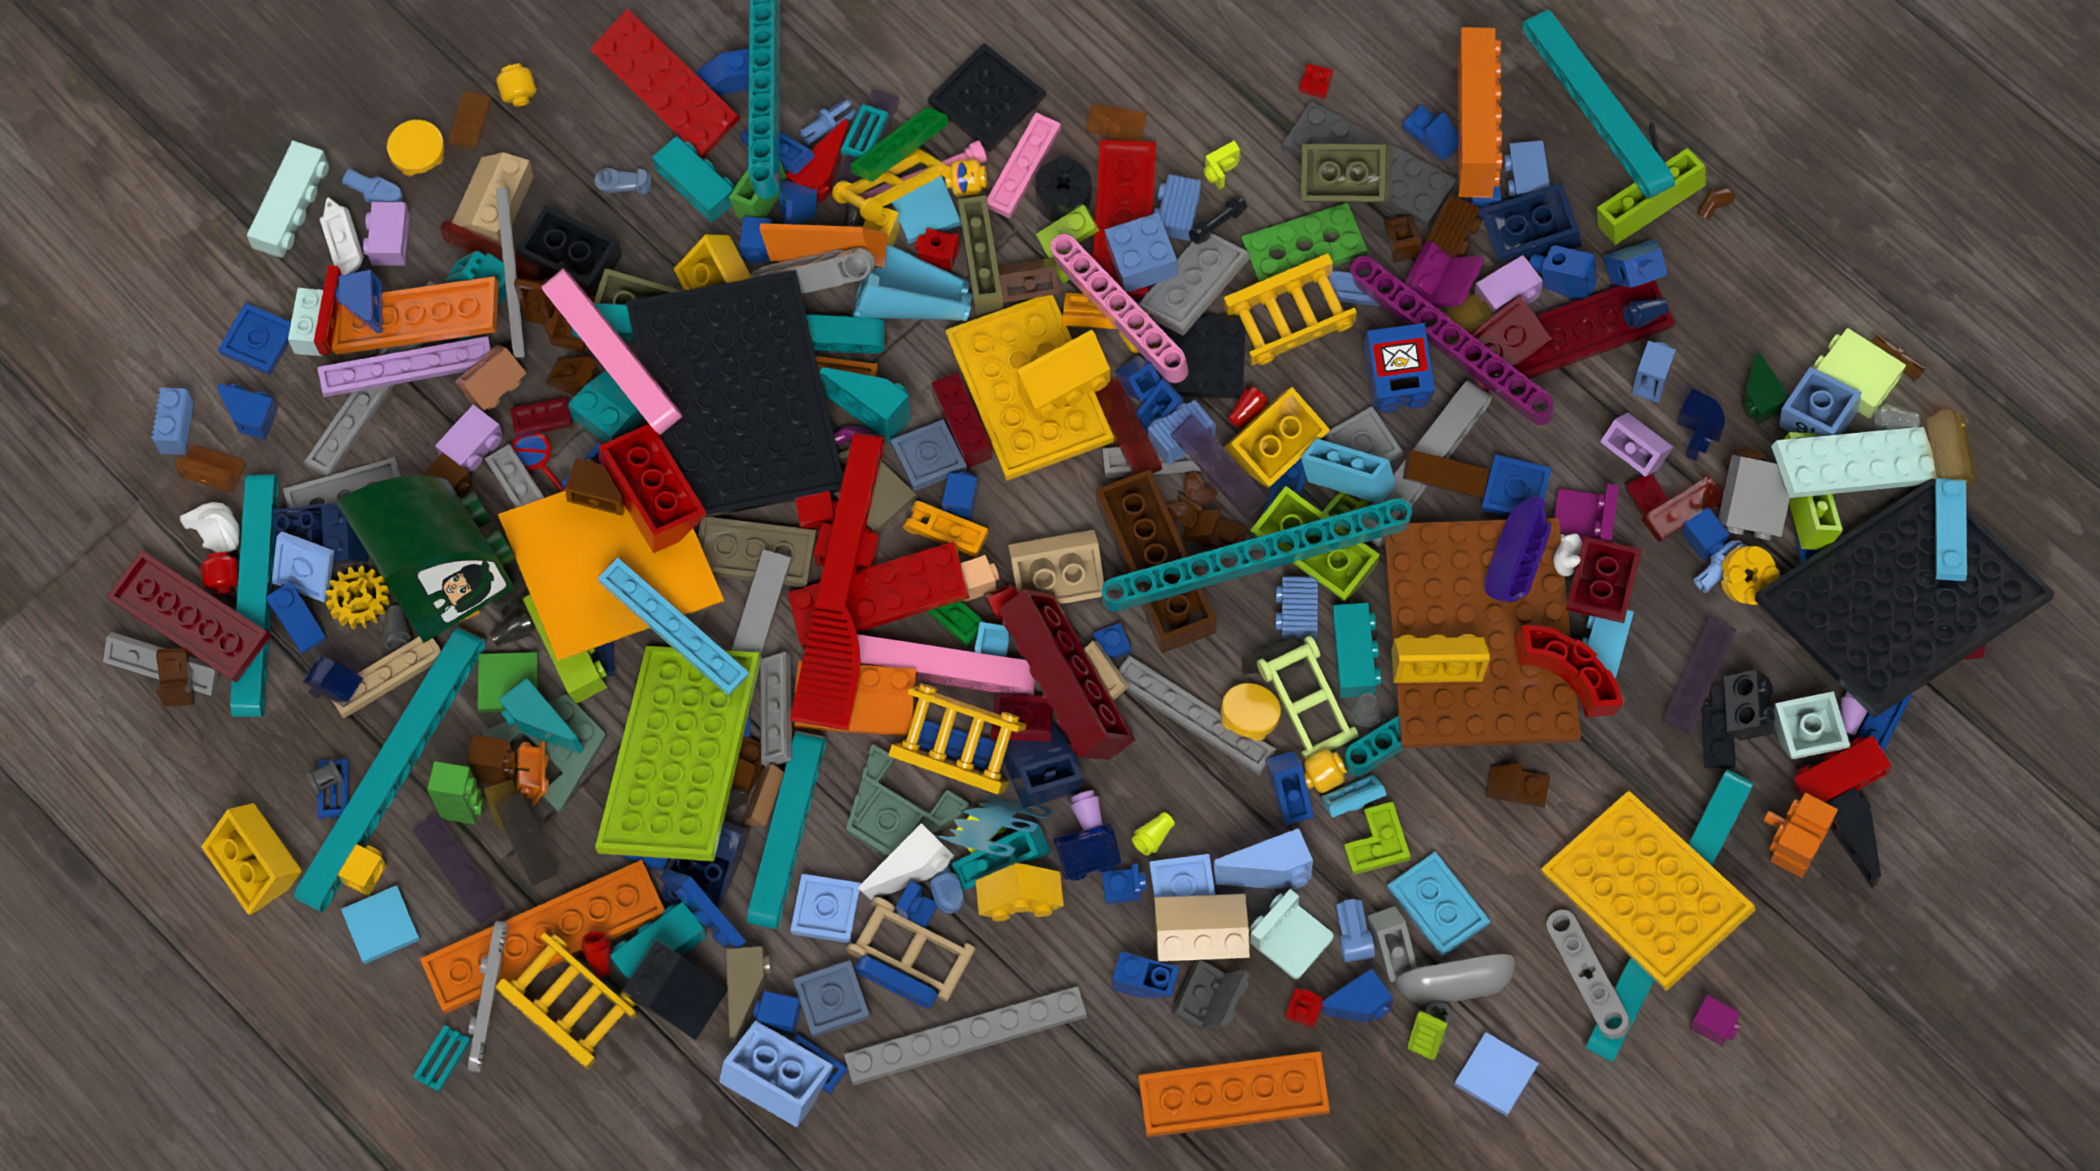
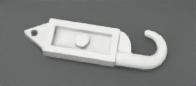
[320,198,364,275]

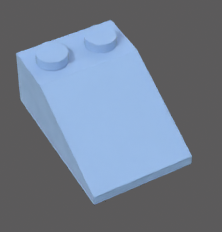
[1214,828,1313,890]

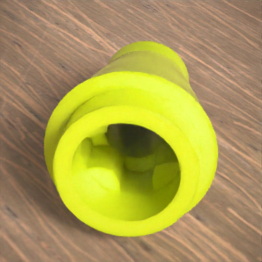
[1132,812,1175,855]

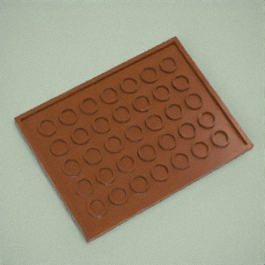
[1383,518,1581,749]

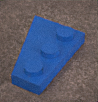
[659,869,746,948]

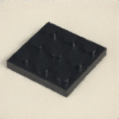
[928,43,1046,152]
[1157,315,1246,399]

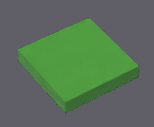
[478,652,539,713]

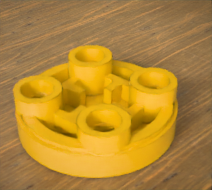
[387,120,444,176]
[1221,683,1281,741]

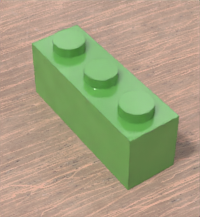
[427,762,485,825]

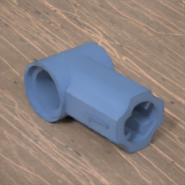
[1336,899,1375,962]

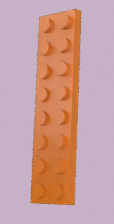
[420,860,664,1015]

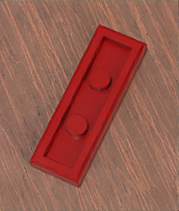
[313,265,342,355]

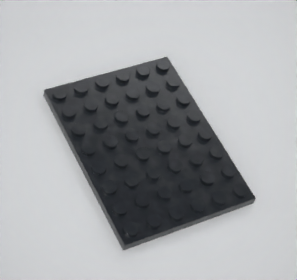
[626,270,843,518]
[1755,478,2055,718]

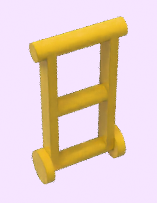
[832,148,951,221]

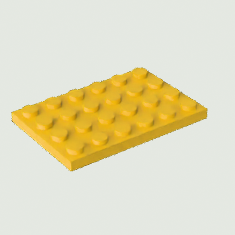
[945,295,1114,481]
[1541,791,1756,991]

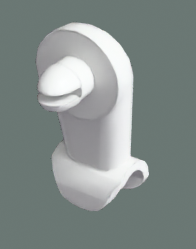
[1553,533,1582,576]

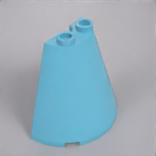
[852,244,972,321]

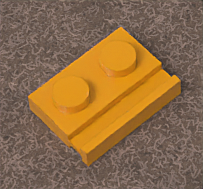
[1062,293,1122,329]

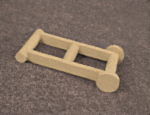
[846,897,976,1002]

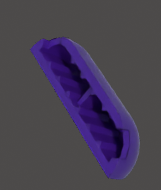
[1485,496,1551,603]

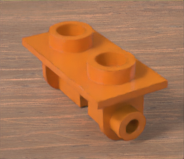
[517,740,549,806]

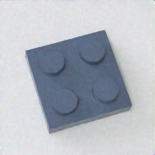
[890,420,967,492]
[793,960,870,1038]

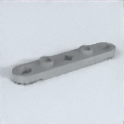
[1546,910,1631,1040]
[468,921,508,1073]

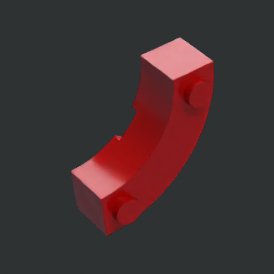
[1514,625,1624,718]

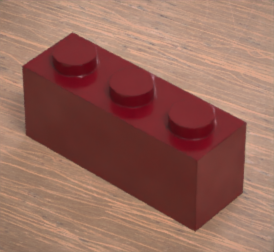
[931,372,992,469]

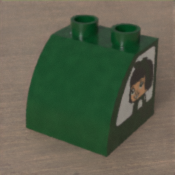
[336,475,516,643]

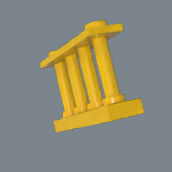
[1223,253,1357,366]
[888,683,1027,795]
[495,932,637,1070]

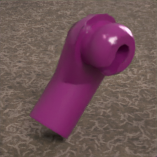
[833,425,870,447]

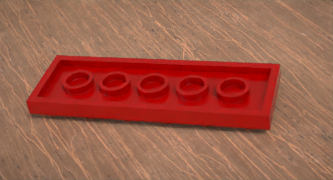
[590,9,741,159]
[1093,140,1156,299]
[787,541,970,649]

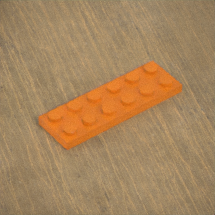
[332,276,499,355]
[1138,1051,1330,1137]

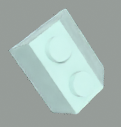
[1774,691,1850,760]

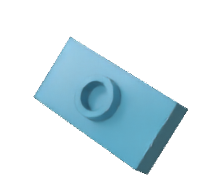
[1320,775,1386,818]

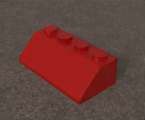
[599,424,706,553]

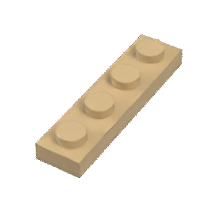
[327,636,441,719]

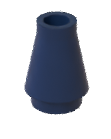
[1623,297,1668,329]

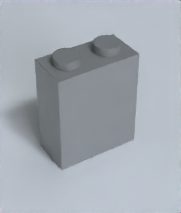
[1718,455,1790,540]

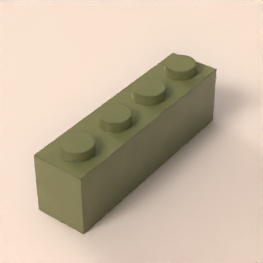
[958,195,1004,315]

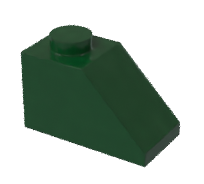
[1742,353,1790,426]

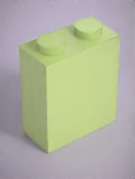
[1812,328,1906,419]

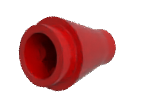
[1227,386,1269,429]
[581,931,611,978]

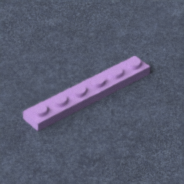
[317,336,491,397]

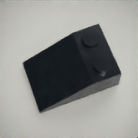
[619,939,728,1040]

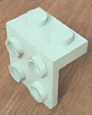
[1250,889,1333,979]

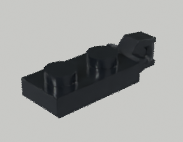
[1702,686,1736,768]

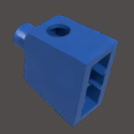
[1603,239,1667,288]
[1530,245,1597,301]

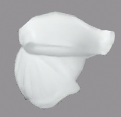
[180,502,240,553]

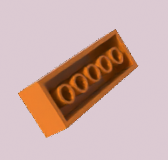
[1458,27,1502,198]

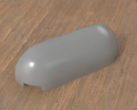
[1395,954,1515,1006]

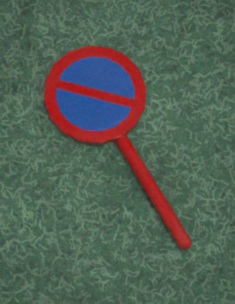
[511,433,565,492]

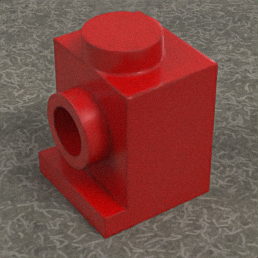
[915,228,960,271]

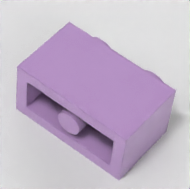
[363,202,410,266]
[1474,255,1543,317]
[435,405,503,472]
[1600,413,1673,477]

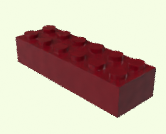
[998,589,1136,760]

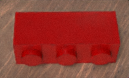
[1793,735,1892,803]

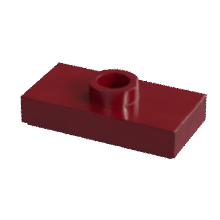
[510,397,572,438]
[1625,474,1681,535]

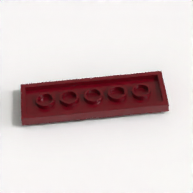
[1517,280,1675,379]
[107,550,271,684]

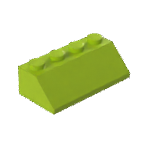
[1250,486,1380,601]

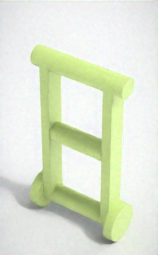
[1257,636,1359,761]

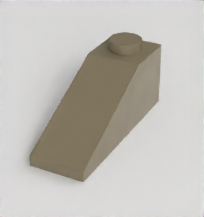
[726,946,771,1045]

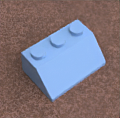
[719,1020,833,1127]

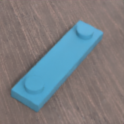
[1935,478,1967,581]

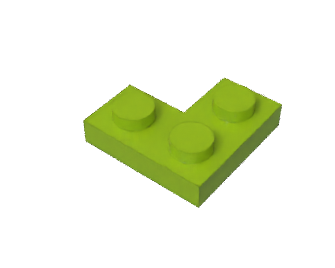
[1036,204,1099,283]
[1344,802,1411,876]

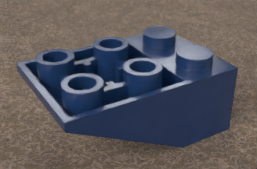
[272,503,368,565]
[995,723,1084,809]
[660,820,750,911]

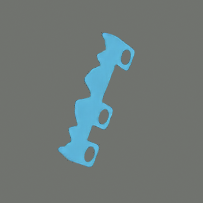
[937,794,1052,856]

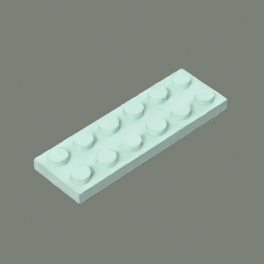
[1771,427,1942,498]

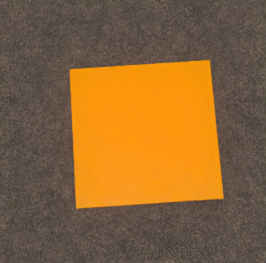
[498,491,724,661]

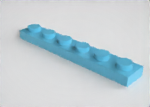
[598,558,749,697]

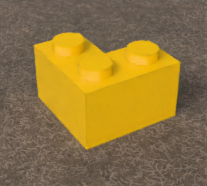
[976,863,1064,921]

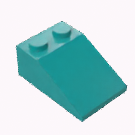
[820,367,912,443]
[568,370,645,443]

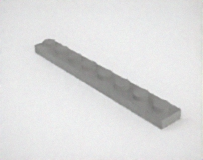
[844,986,1087,1086]

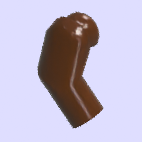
[1697,188,1735,220]

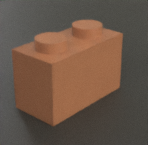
[455,345,527,411]

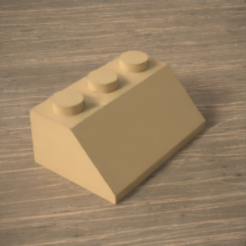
[449,152,534,247]
[1008,530,1104,604]
[1154,894,1250,961]

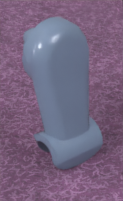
[595,168,652,194]

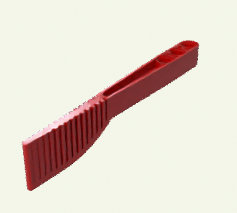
[790,432,884,731]

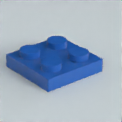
[218,303,291,376]
[1481,454,1552,517]

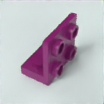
[1404,241,1484,307]
[1554,484,1619,543]

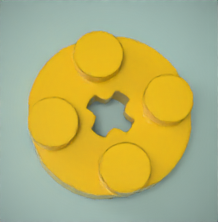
[1721,546,1780,605]

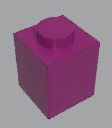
[1690,995,1741,1047]

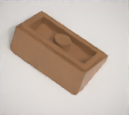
[741,765,784,827]

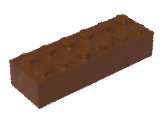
[1096,469,1217,653]

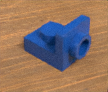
[1102,864,1147,904]
[896,881,938,928]

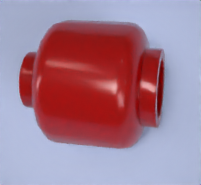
[200,552,239,596]

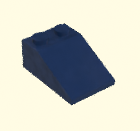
[1480,183,1581,260]

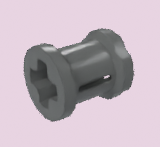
[305,759,344,795]

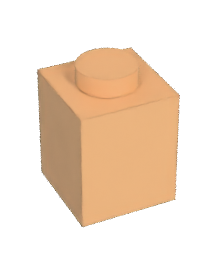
[961,555,999,603]

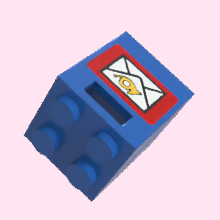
[1362,323,1435,413]

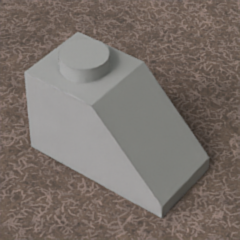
[1367,906,1418,983]

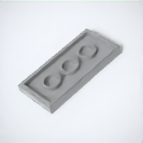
[1138,233,1250,336]
[283,457,401,508]

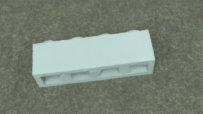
[247,141,329,258]

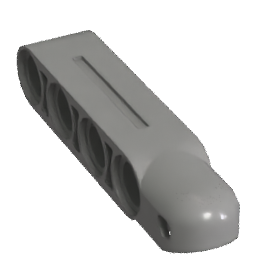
[751,248,875,294]

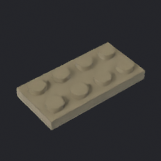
[698,517,817,588]

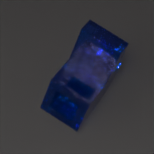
[1677,388,1725,461]
[303,656,364,707]

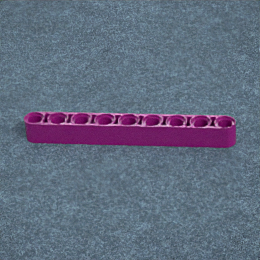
[1351,256,1554,425]

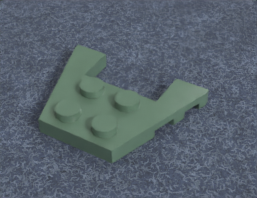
[482,694,607,815]
[846,744,970,858]

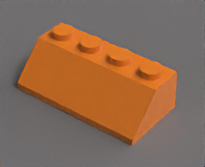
[760,223,888,273]
[794,661,918,736]

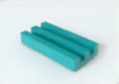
[841,104,889,160]
[445,251,485,283]
[412,1025,472,1093]

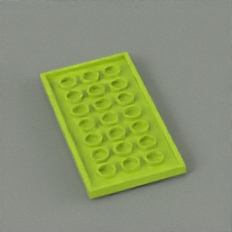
[595,646,761,861]

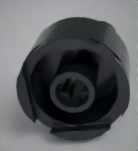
[1035,156,1092,222]

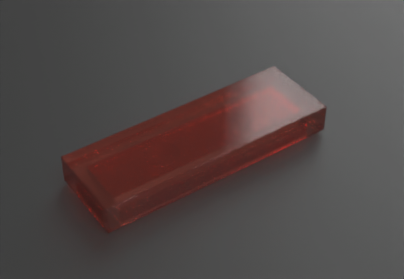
[1641,476,1723,542]

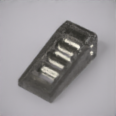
[1241,637,1305,675]

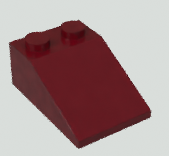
[1566,536,1642,623]

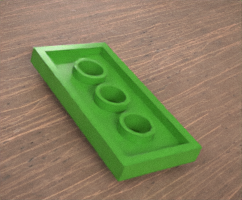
[1241,203,1368,283]

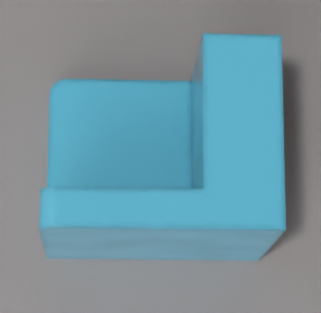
[975,622,1010,657]

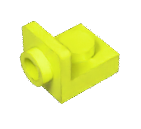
[1203,141,1240,189]

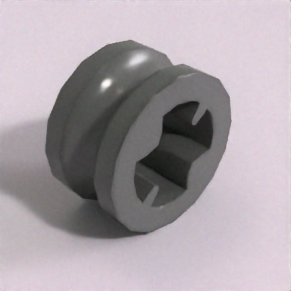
[1425,1001,1452,1028]

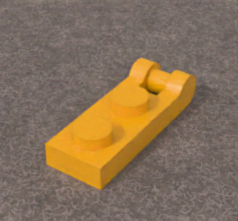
[903,501,989,558]

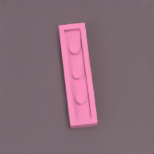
[987,113,1061,218]

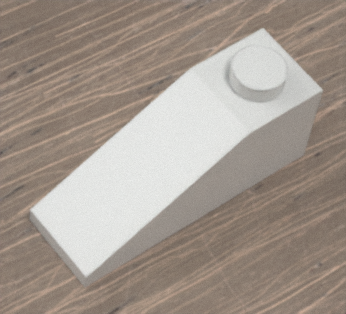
[858,823,954,901]

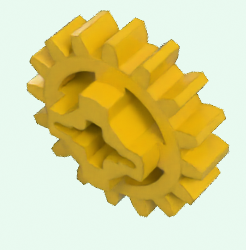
[325,566,390,629]

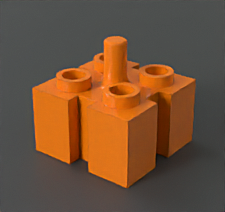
[1764,792,1838,879]

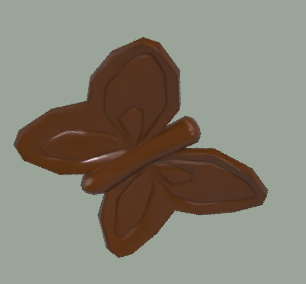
[1166,471,1218,529]

